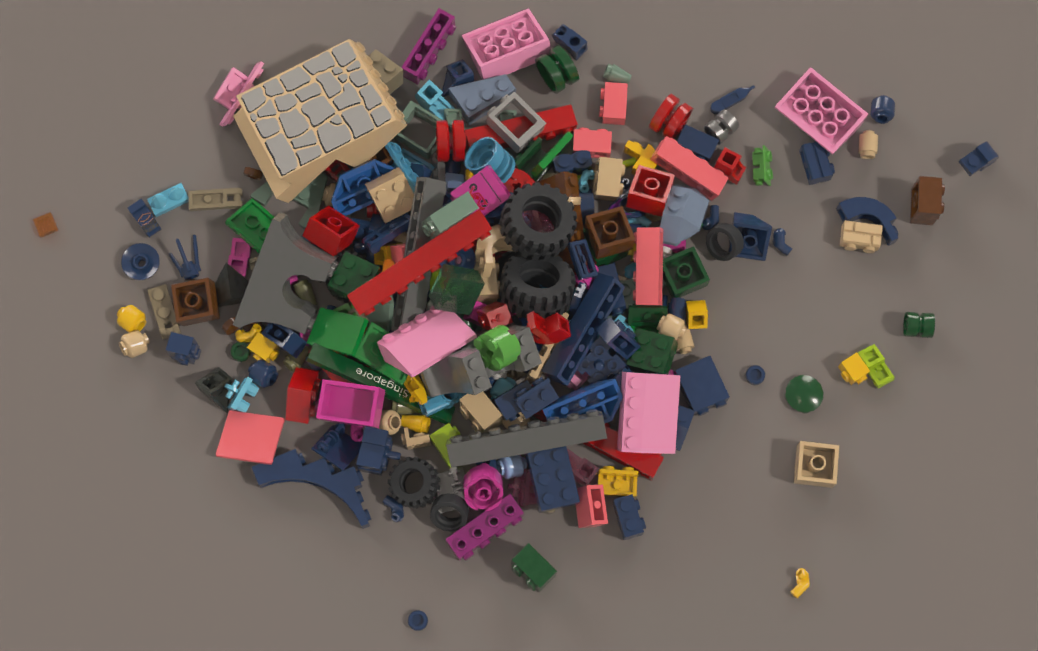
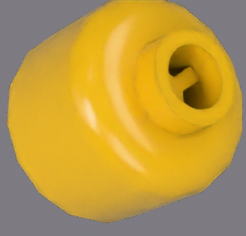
[117,305,146,332]

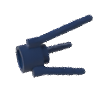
[169,235,201,280]

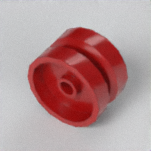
[649,94,694,139]
[436,120,466,162]

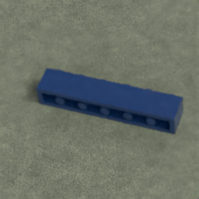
[541,273,625,386]

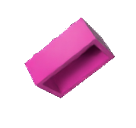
[316,379,385,429]

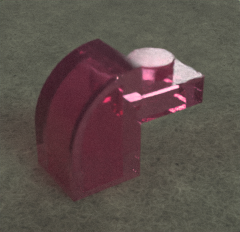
[567,449,600,486]

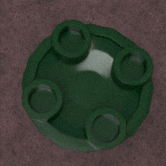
[785,375,824,414]

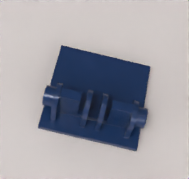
[311,423,361,471]

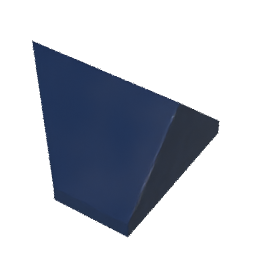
[441,59,474,97]

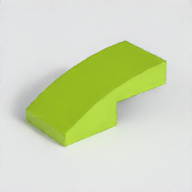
[858,344,895,389]

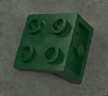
[515,137,553,182]

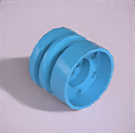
[464,137,516,184]

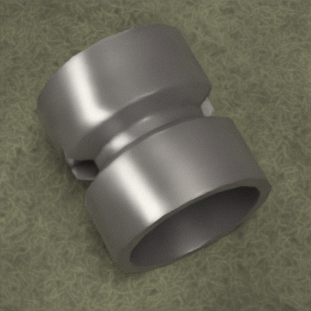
[704,109,739,145]

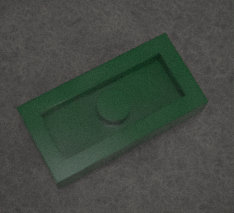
[627,305,667,326]

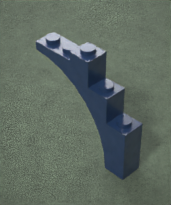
[252,449,372,529]

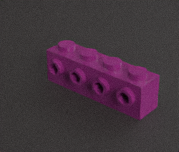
[401,8,456,85]
[446,494,524,561]

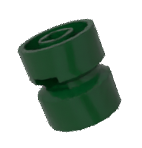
[903,312,935,338]

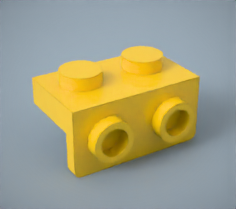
[598,466,638,497]

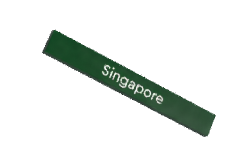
[306,343,455,425]

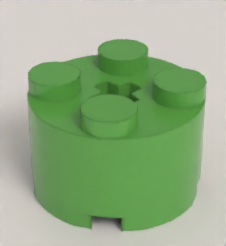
[474,325,521,371]

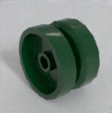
[535,45,579,94]

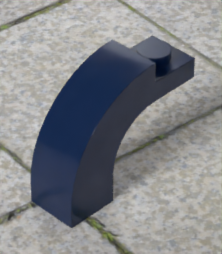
[836,197,899,246]

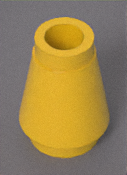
[401,415,431,433]

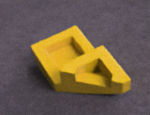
[404,375,427,405]

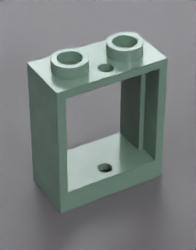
[394,101,442,159]
[422,192,479,239]

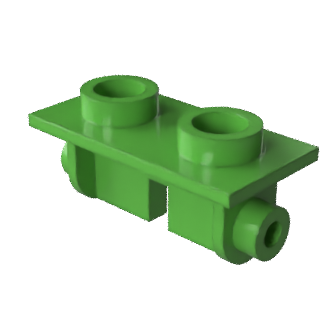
[752,145,773,186]

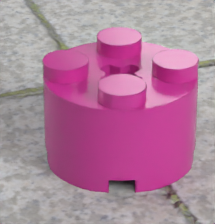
[463,463,504,511]

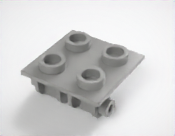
[432,467,465,514]

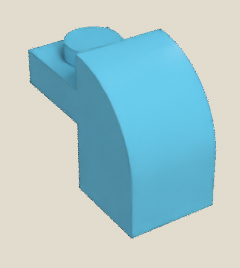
[415,80,454,120]

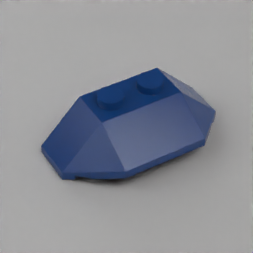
[331,159,396,216]
[542,378,623,423]

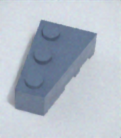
[449,74,516,125]

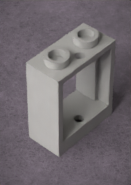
[486,92,546,154]

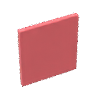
[216,410,285,465]

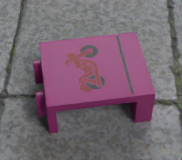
[450,165,511,216]

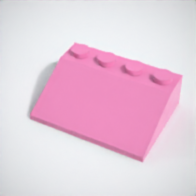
[462,8,551,80]
[774,67,868,155]
[377,303,477,377]
[617,372,680,454]

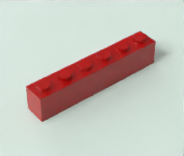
[464,104,578,151]

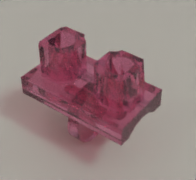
[507,469,537,507]

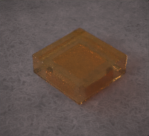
[33,212,59,238]

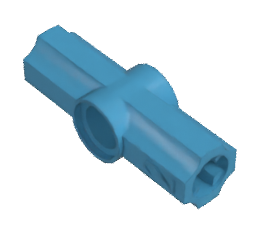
[418,393,467,417]

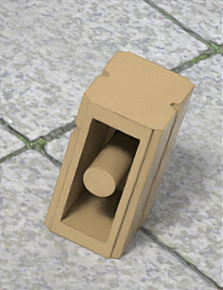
[840,220,883,253]

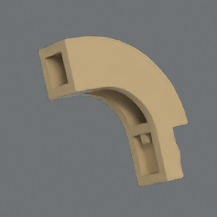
[475,225,518,277]

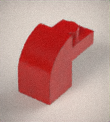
[527,311,571,345]

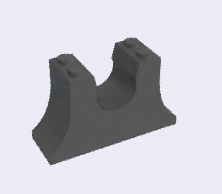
[233,212,339,334]
[420,315,542,397]

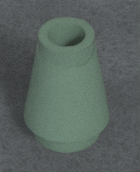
[603,63,632,84]

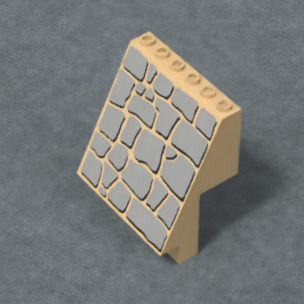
[233,39,407,203]

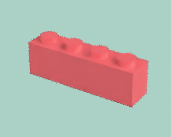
[650,136,728,201]
[633,227,663,306]

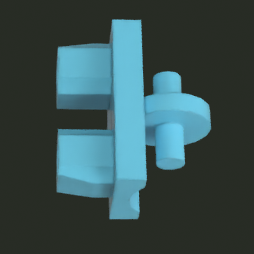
[224,377,259,413]

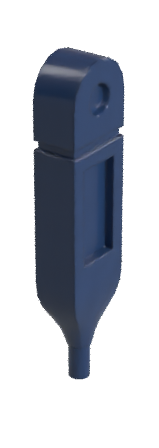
[710,85,755,115]

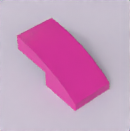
[228,238,252,277]

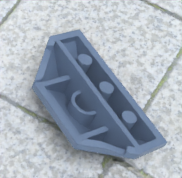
[660,184,709,246]

